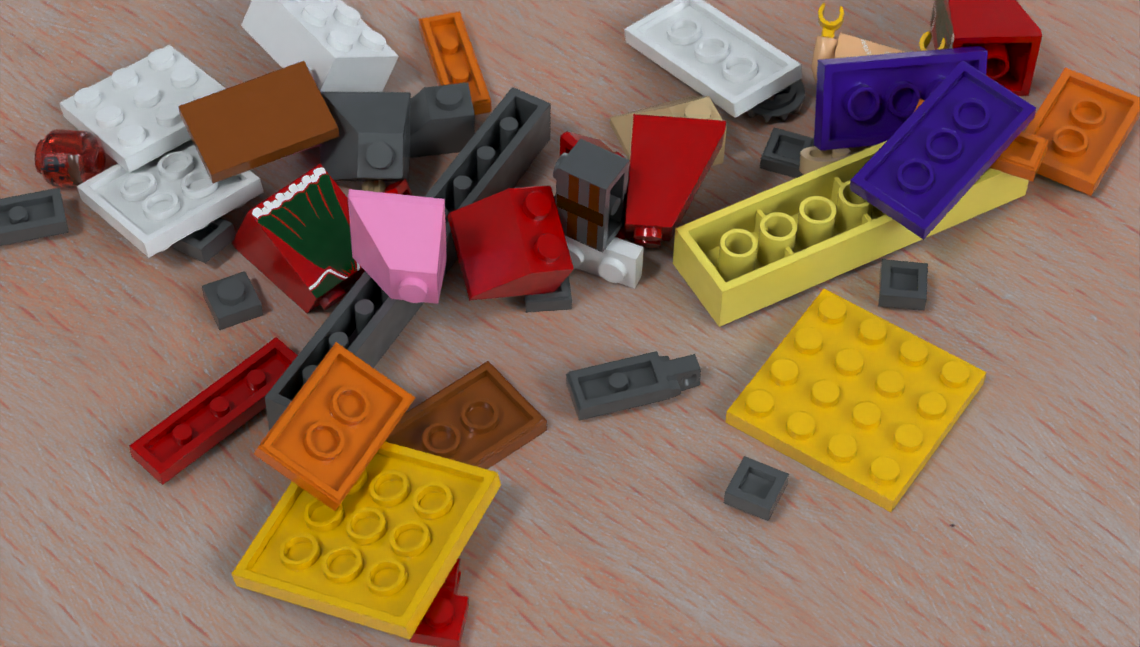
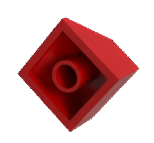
[447,185,574,301]

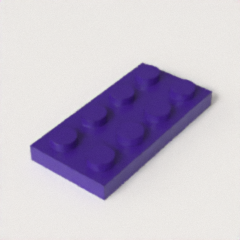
[814,46,988,150]
[850,60,1036,240]

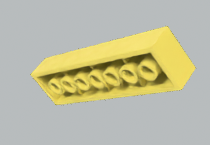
[673,141,1029,327]

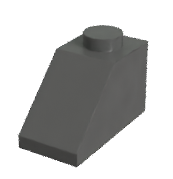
[410,82,475,158]

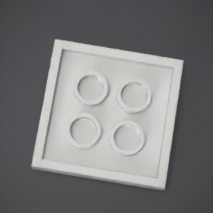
[59,45,226,173]
[77,139,264,258]

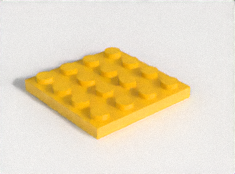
[725,288,987,512]
[231,442,501,640]

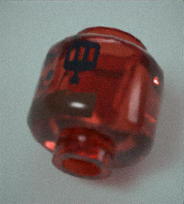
[35,129,106,188]

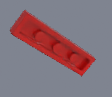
[129,337,298,485]

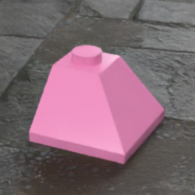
[348,189,447,304]

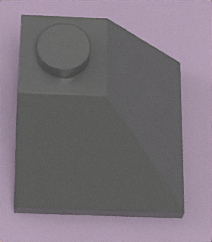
[320,92,411,182]

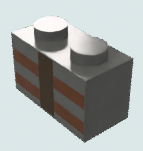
[553,139,629,253]

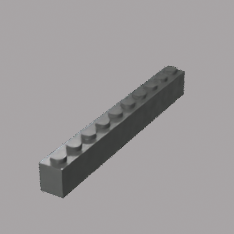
[265,87,551,431]

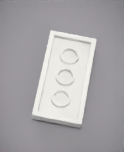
[624,0,802,118]

